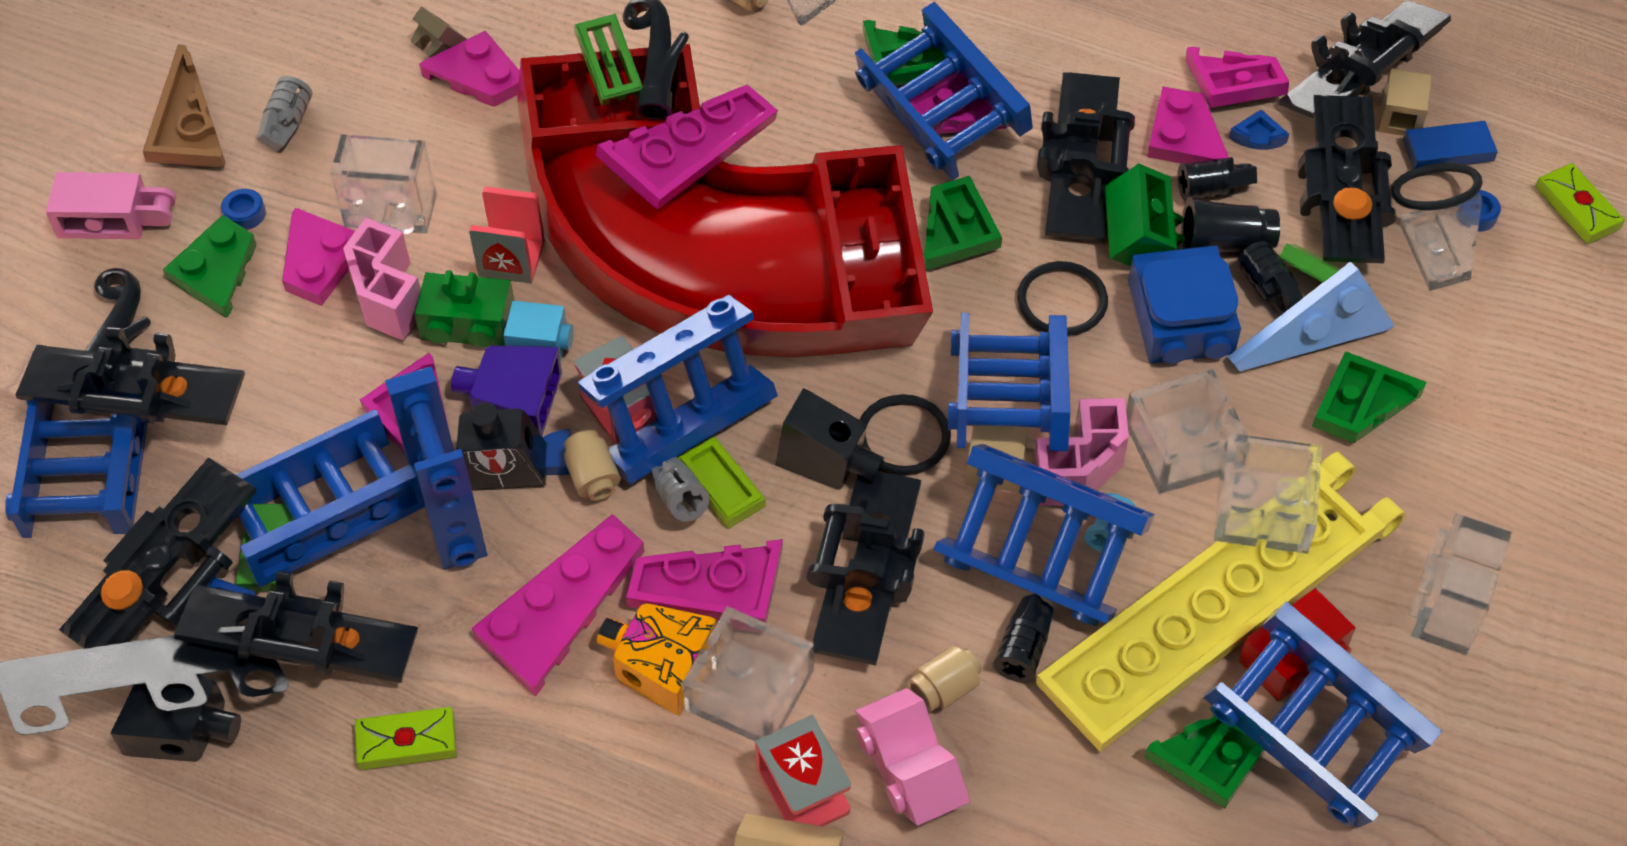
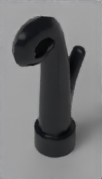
[622,0,689,121]
[84,268,151,352]

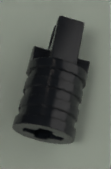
[1177,157,1257,201]
[1237,241,1304,315]
[993,594,1054,683]

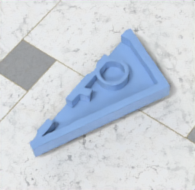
[1228,262,1394,371]

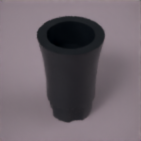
[1181,197,1280,253]

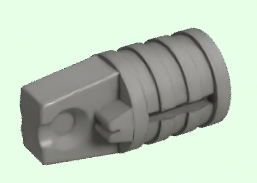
[256,76,313,152]
[651,457,709,521]

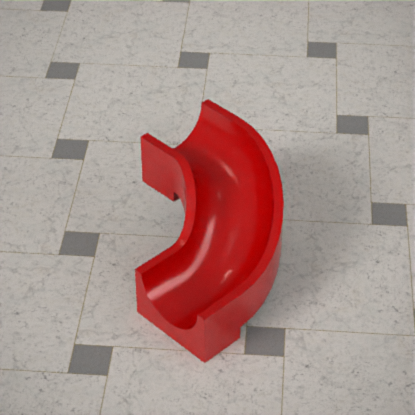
[517,44,933,357]

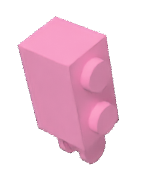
[46,172,176,239]

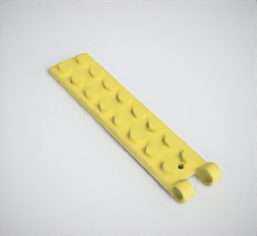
[1036,452,1406,752]

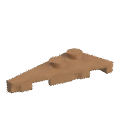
[143,44,226,167]

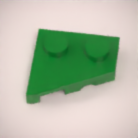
[863,20,945,85]
[924,175,1002,271]
[163,215,257,317]
[1312,351,1427,443]
[1144,716,1265,809]

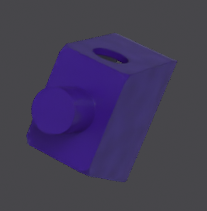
[451,346,562,436]

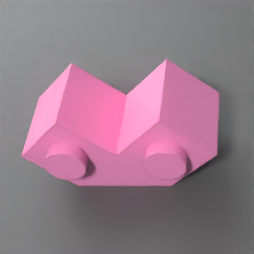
[343,218,421,340]
[1034,398,1129,506]
[855,688,971,826]

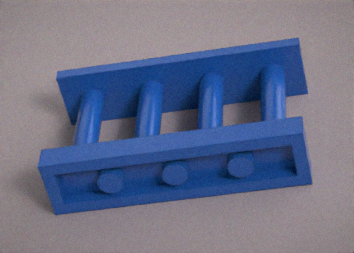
[855,1,1033,181]
[578,295,778,485]
[948,313,1070,451]
[385,366,488,570]
[5,400,148,538]
[236,409,425,588]
[933,444,1155,626]
[1203,601,1442,828]

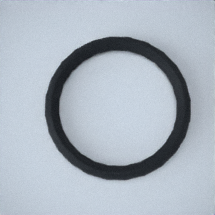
[1391,162,1483,211]
[1017,261,1108,336]
[860,394,951,475]

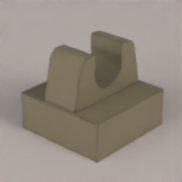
[411,6,467,57]

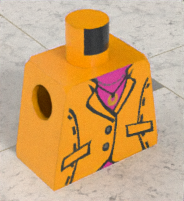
[597,603,718,716]

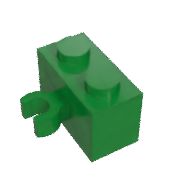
[1105,163,1185,266]
[415,270,515,347]

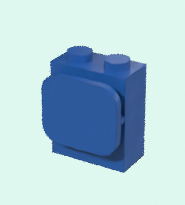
[1128,246,1241,364]

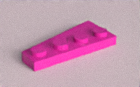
[596,84,778,210]
[472,514,644,697]

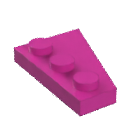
[626,539,783,628]

